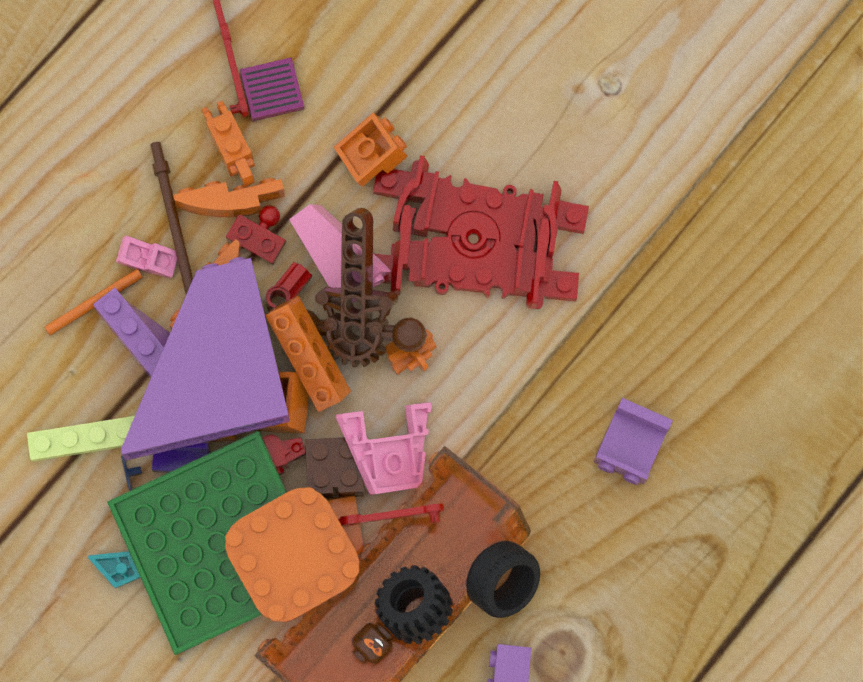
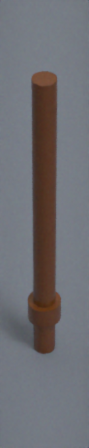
[150,142,193,295]

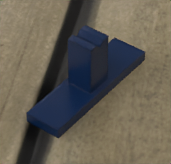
[121,455,142,491]

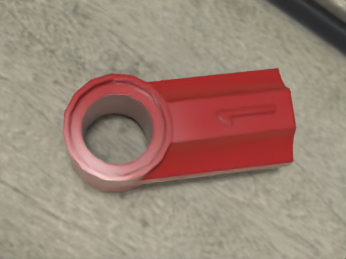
[266,262,312,312]

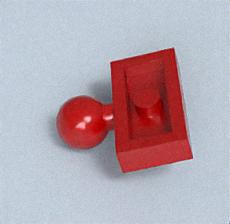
[226,205,287,264]

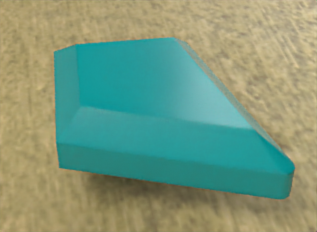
[88,551,140,589]

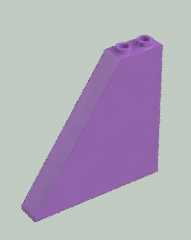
[121,257,290,461]

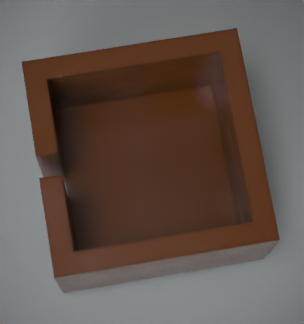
[305,437,364,499]

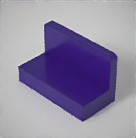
[152,443,210,473]

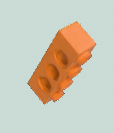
[265,295,351,412]

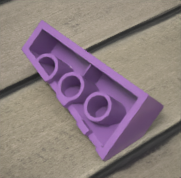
[93,288,170,378]
[487,644,531,682]

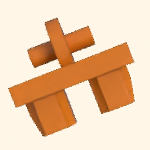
[385,329,437,375]

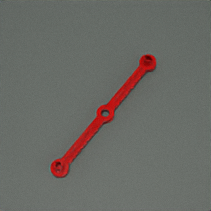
[213,0,249,117]
[338,503,444,526]

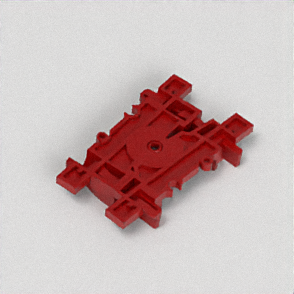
[373,155,589,309]

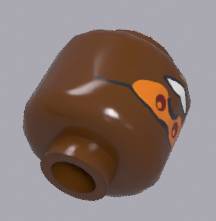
[352,622,393,664]

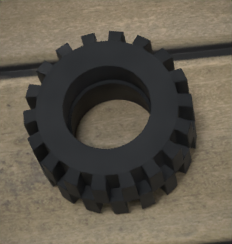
[375,565,453,644]

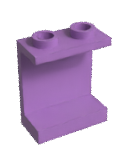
[594,398,673,485]

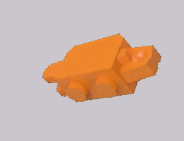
[201,100,255,186]

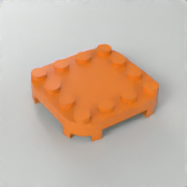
[225,487,359,623]

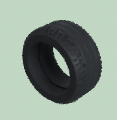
[466,541,540,618]

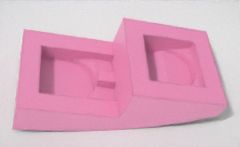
[116,236,177,278]

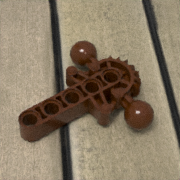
[306,208,427,367]

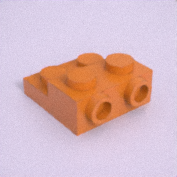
[334,112,408,187]

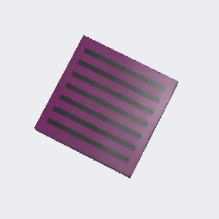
[240,57,304,121]

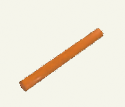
[44,269,143,335]

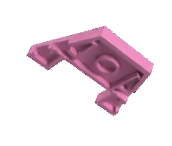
[336,402,432,495]

